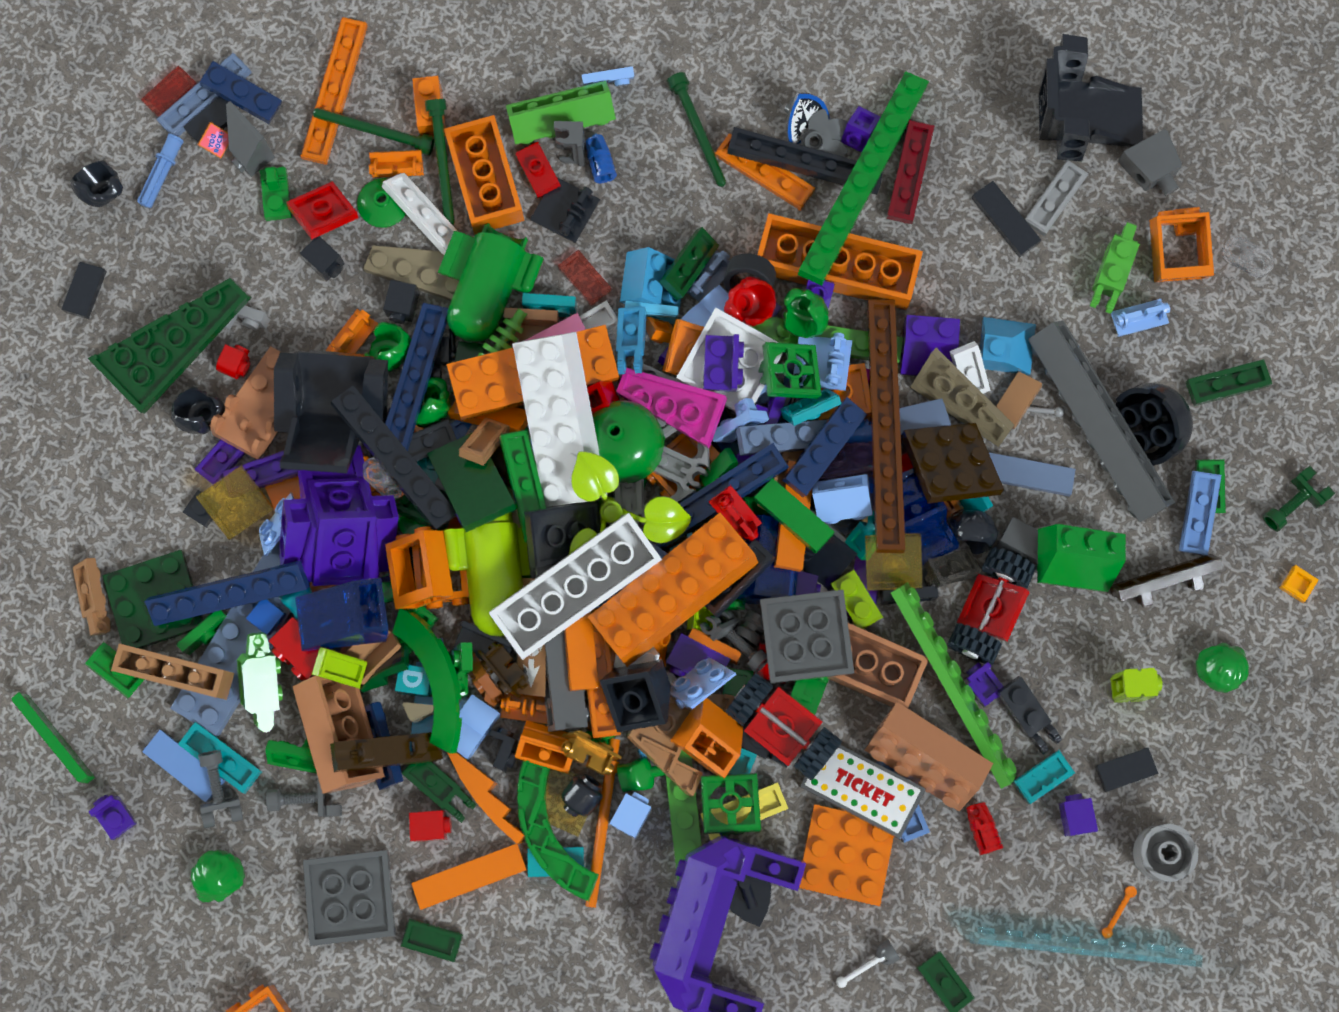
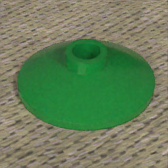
[357,178,406,228]

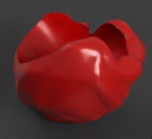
[724,276,776,326]

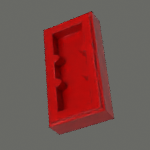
[515,141,561,198]

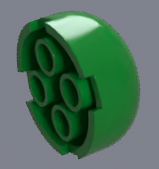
[592,400,665,484]

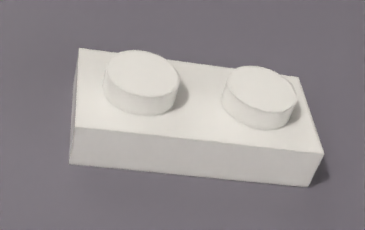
[950,341,990,393]

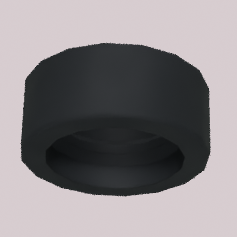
[723,253,776,292]

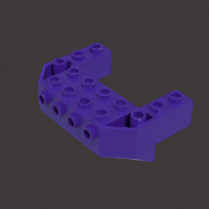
[649,835,806,1012]

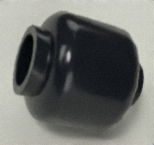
[561,774,603,817]

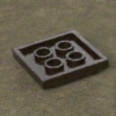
[901,423,1004,504]

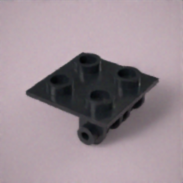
[530,177,600,244]
[802,535,858,590]

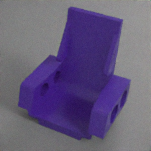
[279,445,399,586]

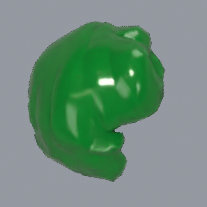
[783,288,829,338]
[364,322,412,372]
[416,377,451,427]
[1195,642,1249,693]
[190,849,245,903]

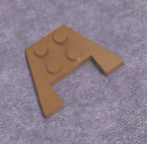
[627,693,734,797]

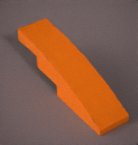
[447,752,525,844]

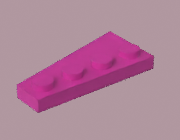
[616,368,727,449]

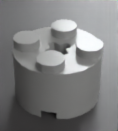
[1133,824,1198,882]

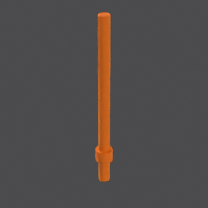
[585,738,620,908]

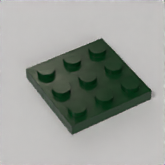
[102,550,203,649]

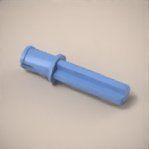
[137,134,183,208]

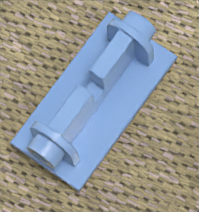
[1111,299,1170,337]

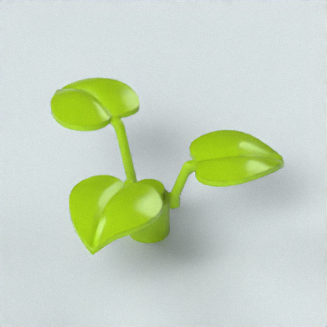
[569,451,691,554]

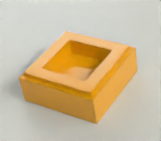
[1279,565,1319,603]

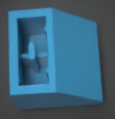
[620,247,681,314]

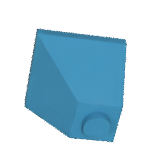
[979,317,1036,376]

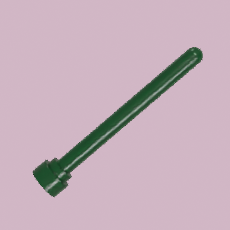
[667,72,726,187]
[425,99,455,225]
[313,108,435,156]

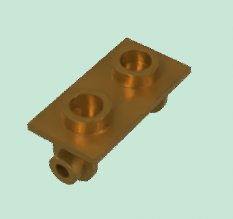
[561,730,622,775]

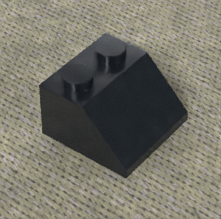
[600,659,671,732]

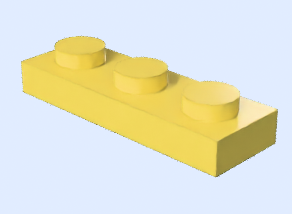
[700,782,788,840]

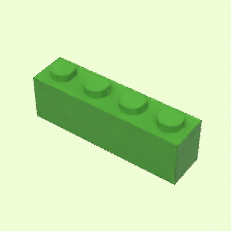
[506,81,616,144]

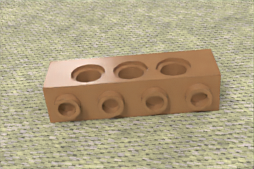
[111,644,235,700]

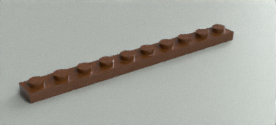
[867,299,905,553]

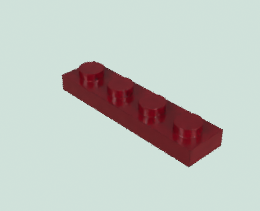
[886,120,935,225]

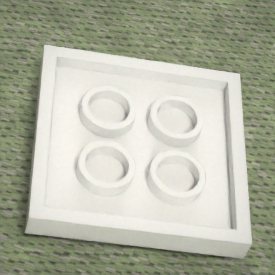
[676,308,783,412]

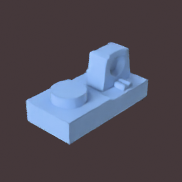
[582,66,634,86]
[713,398,769,443]

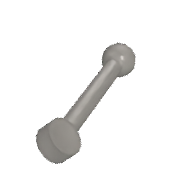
[1027,406,1064,417]

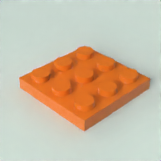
[799,804,894,906]

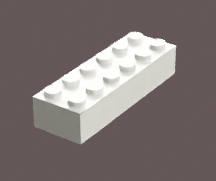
[513,332,607,507]
[489,513,662,660]

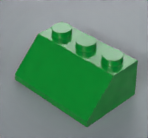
[1037,524,1126,592]

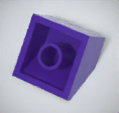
[900,315,960,376]

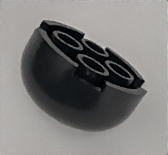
[1115,383,1193,466]

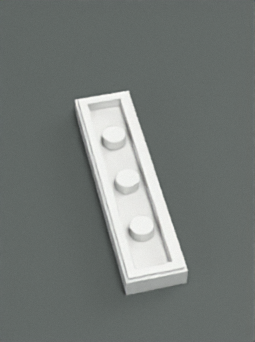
[382,173,457,255]

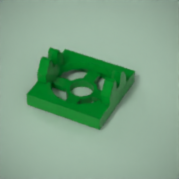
[758,342,822,399]
[701,773,761,836]

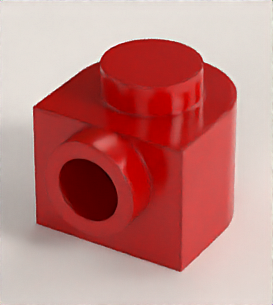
[216,344,250,380]

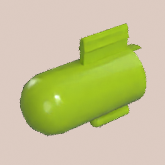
[443,512,530,636]

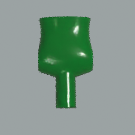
[617,757,666,793]

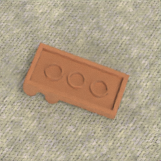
[210,346,280,459]

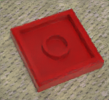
[286,181,358,239]

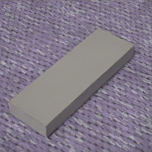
[1025,160,1089,236]

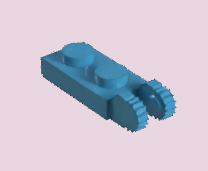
[616,307,647,374]

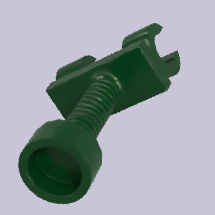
[1263,466,1335,532]

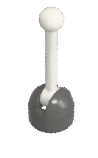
[836,939,900,988]

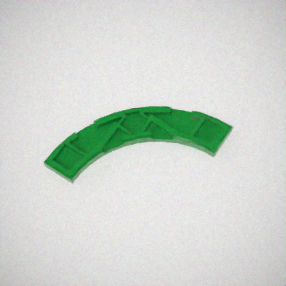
[392,609,462,754]
[517,760,599,901]

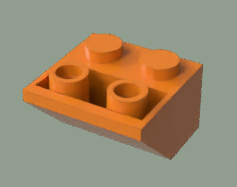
[670,698,744,778]

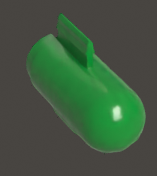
[438,223,544,342]

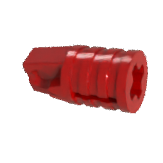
[966,802,1004,856]

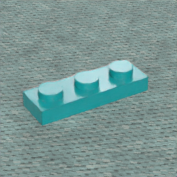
[178,722,263,794]

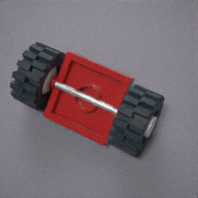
[947,548,1036,666]
[725,673,842,781]

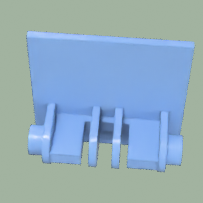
[793,333,852,391]
[259,492,294,557]
[670,657,736,709]

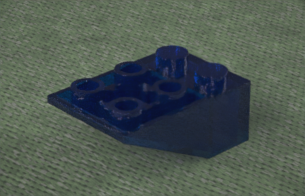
[295,578,389,651]

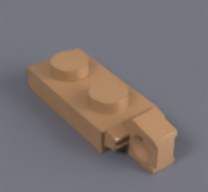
[73,558,110,636]

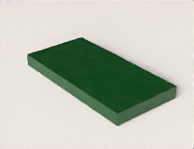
[427,432,517,533]

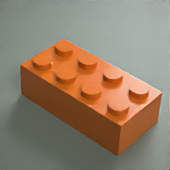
[444,115,525,235]

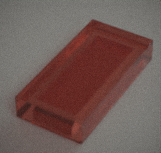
[141,65,197,117]
[558,250,612,306]

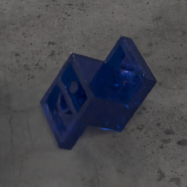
[872,468,959,571]

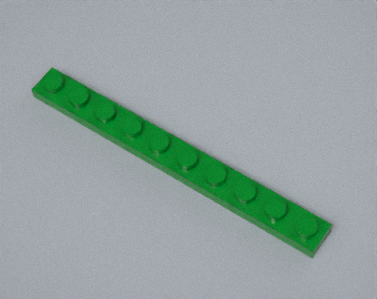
[798,71,929,286]

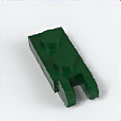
[401,762,477,823]

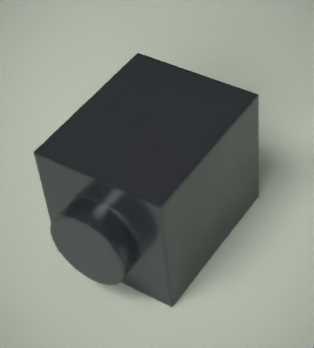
[300,236,345,282]
[383,280,420,324]

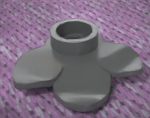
[801,109,848,156]

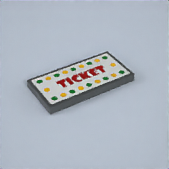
[800,745,926,840]

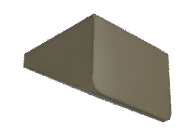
[402,702,434,723]

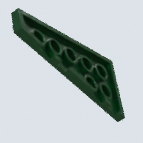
[88,278,252,414]

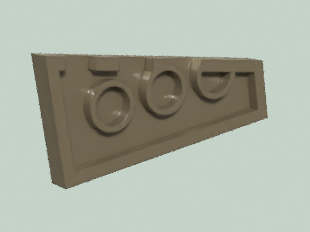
[363,245,459,301]
[910,348,1014,447]

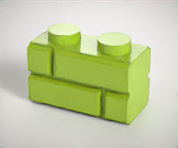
[1110,668,1162,703]

